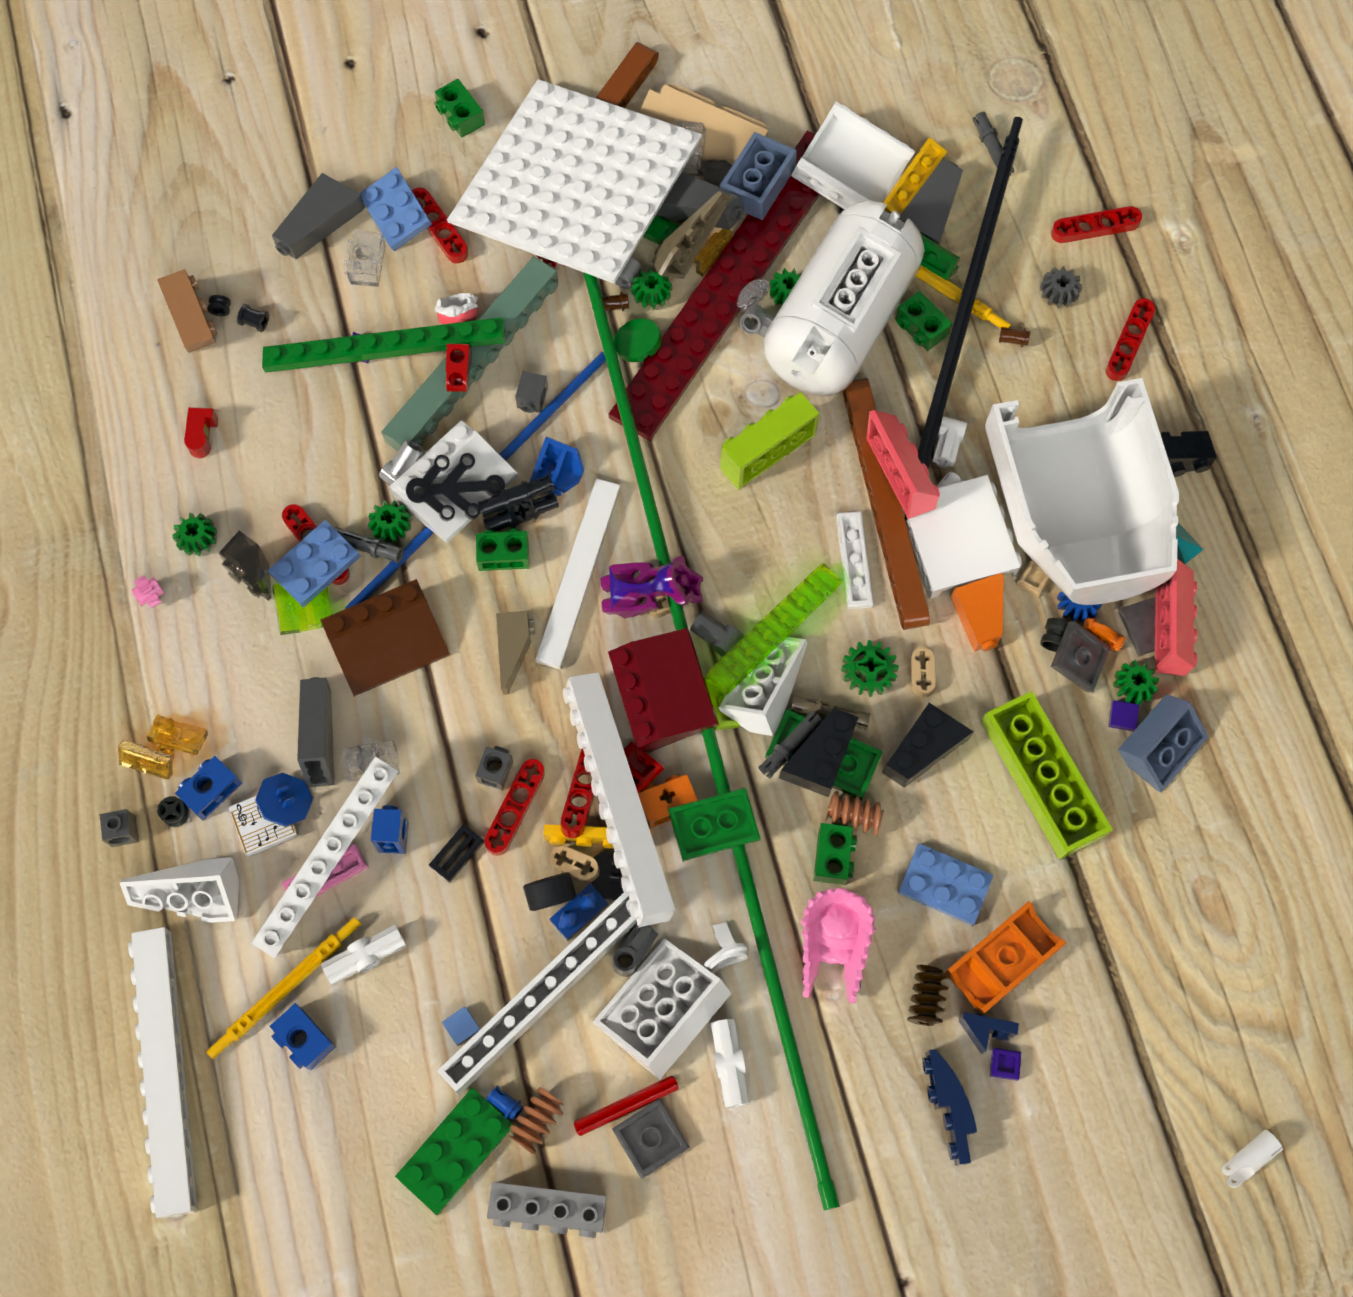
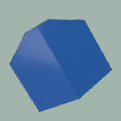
[529,437,584,496]

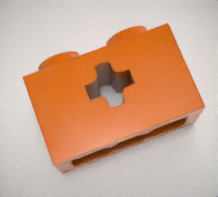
[638,774,698,829]

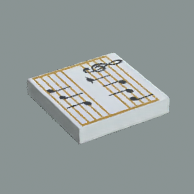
[228,796,298,857]

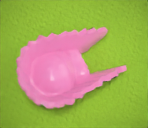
[801,888,876,1003]

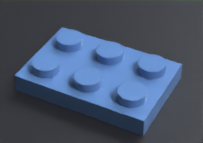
[360,167,432,251]
[267,520,361,608]
[898,843,994,926]

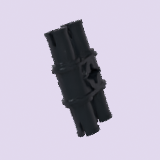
[477,475,559,531]

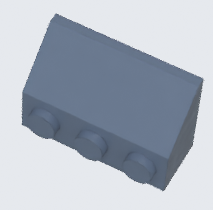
[720,132,796,220]
[1118,694,1209,793]

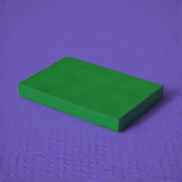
[668,788,761,862]

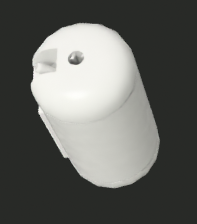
[764,200,925,396]

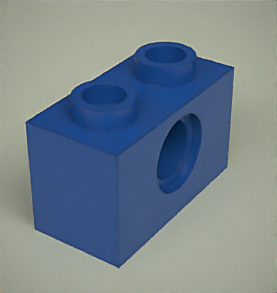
[175,756,242,821]
[371,805,409,854]
[269,1003,336,1071]

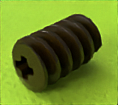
[907,964,950,1026]

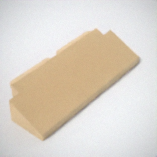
[639,84,768,173]

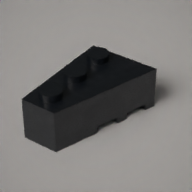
[1161,431,1217,477]
[882,703,974,788]
[779,708,859,797]

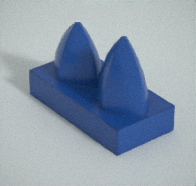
[549,883,608,941]

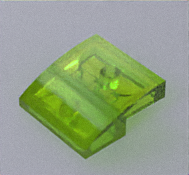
[272,584,332,635]

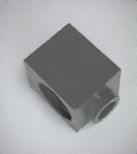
[515,371,548,413]
[475,746,513,791]
[99,809,139,847]

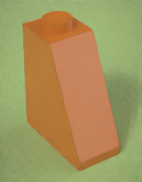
[951,573,1004,652]

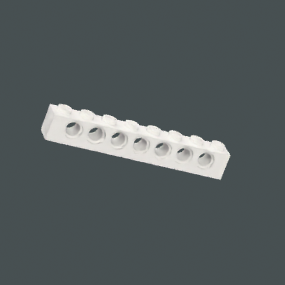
[251,756,398,958]

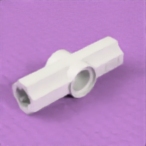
[321,924,407,986]
[711,1019,749,1108]

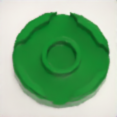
[613,319,662,362]

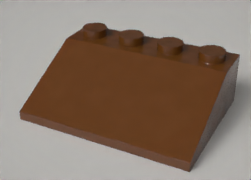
[320,579,450,697]

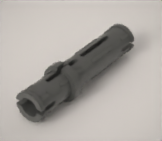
[972,112,1015,175]
[333,526,404,563]
[758,711,823,778]

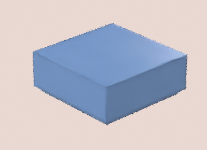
[442,1006,480,1046]

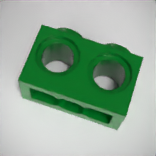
[434,79,485,138]
[895,290,952,352]
[476,529,529,571]
[813,823,857,885]

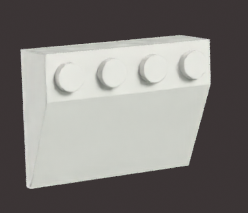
[389,420,519,543]
[593,938,732,1080]

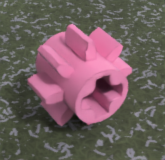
[131,575,164,608]

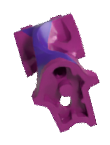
[600,556,703,619]

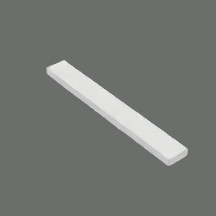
[535,479,620,670]

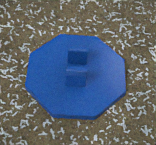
[255,772,313,827]

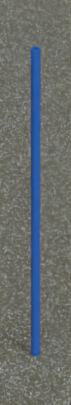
[345,352,606,609]

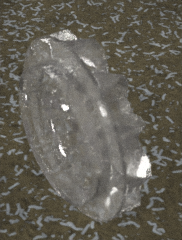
[737,278,770,311]

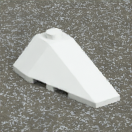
[719,636,808,736]
[119,857,240,923]

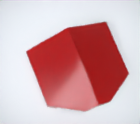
[624,742,664,793]

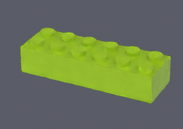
[981,691,1113,860]

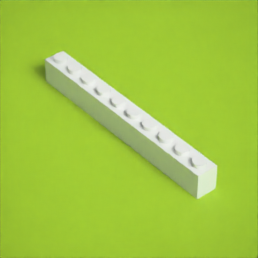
[563,672,675,927]
[437,893,637,1095]
[128,927,198,1219]

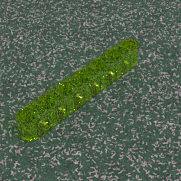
[705,563,843,696]

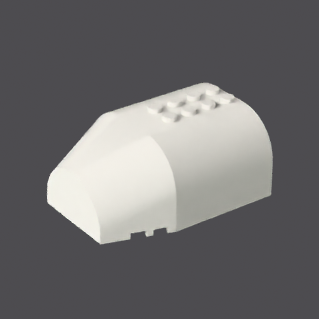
[985,378,1179,605]

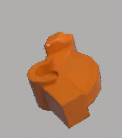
[1083,618,1125,651]

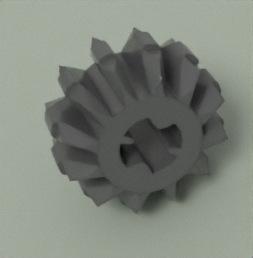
[1040,266,1082,309]

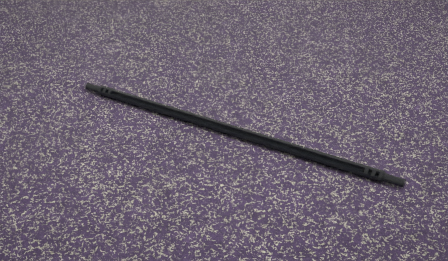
[904,117,1023,521]

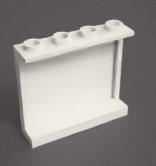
[791,101,915,209]
[902,475,1022,599]

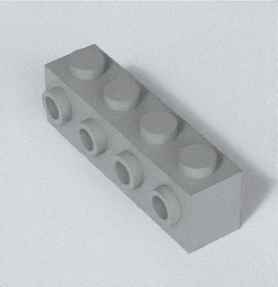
[487,1182,607,1238]

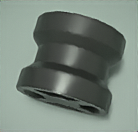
[157,796,190,827]

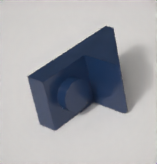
[959,1012,1019,1054]

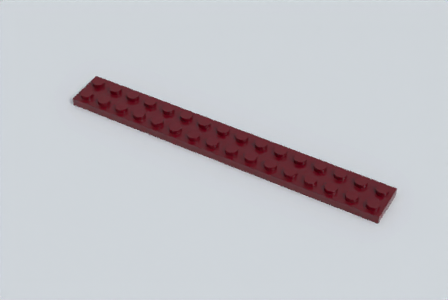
[608,130,820,441]

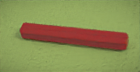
[573,1076,679,1136]

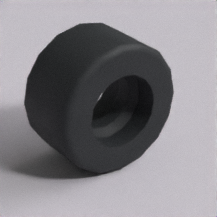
[523,872,576,911]

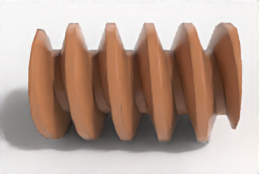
[825,791,884,836]
[508,1087,564,1154]

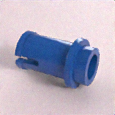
[486,1085,524,1121]

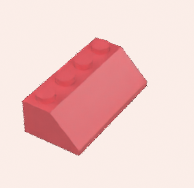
[866,410,940,519]
[1155,559,1197,676]

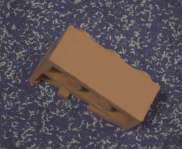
[157,269,217,353]

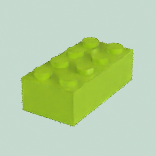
[720,392,820,490]

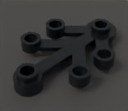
[406,453,505,522]

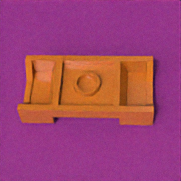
[945,901,1066,1016]

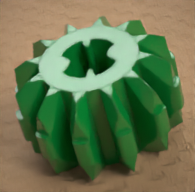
[631,267,672,310]
[769,268,802,306]
[368,500,411,544]
[172,513,218,556]
[1113,660,1159,705]

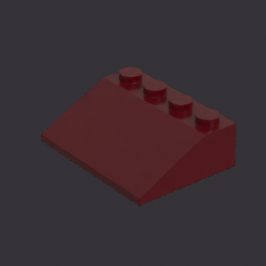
[608,628,719,753]

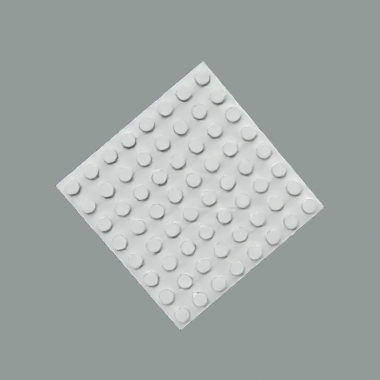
[447,79,702,284]

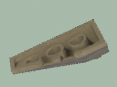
[652,191,733,279]

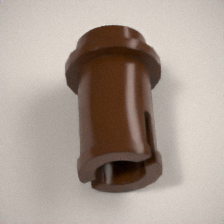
[602,292,629,311]
[999,327,1030,347]

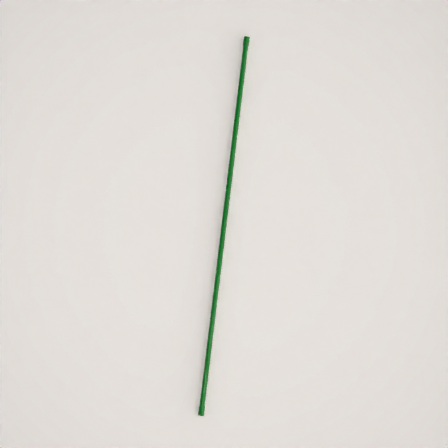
[583,272,840,1211]

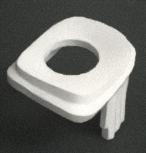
[704,922,748,974]

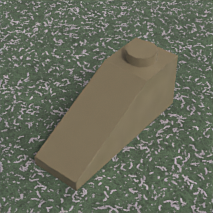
[496,611,535,695]

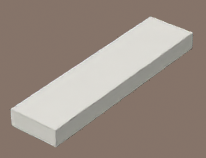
[836,511,874,610]

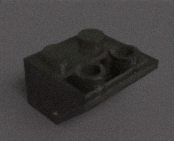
[218,530,272,601]

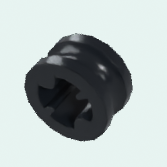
[207,295,231,316]

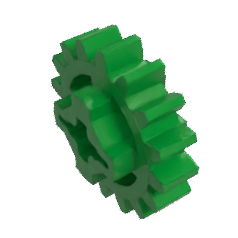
[841,640,899,697]

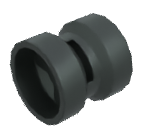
[1040,618,1068,652]

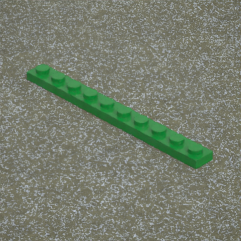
[262,317,505,373]

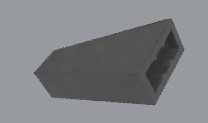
[899,159,963,245]
[656,171,745,230]
[272,173,365,259]
[297,677,334,788]

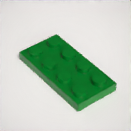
[765,709,883,801]
[395,1088,513,1216]

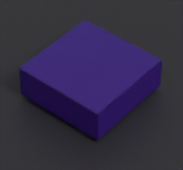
[1108,700,1139,732]
[990,1048,1021,1081]

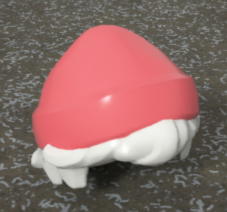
[434,293,478,324]

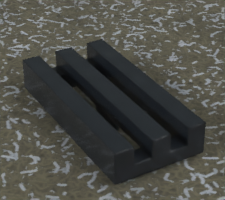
[429,824,485,883]

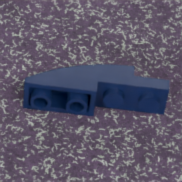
[922,1049,977,1166]

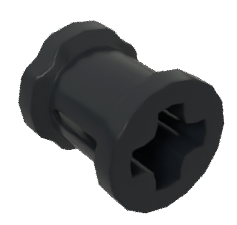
[237,304,269,332]

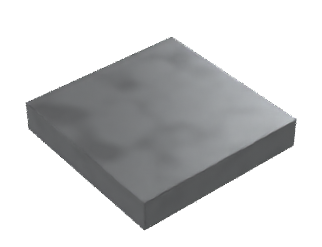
[1118,597,1156,657]
[1050,621,1111,693]
[612,1098,690,1179]

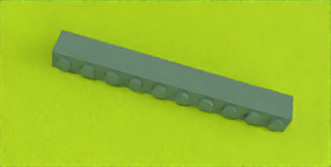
[381,256,558,451]

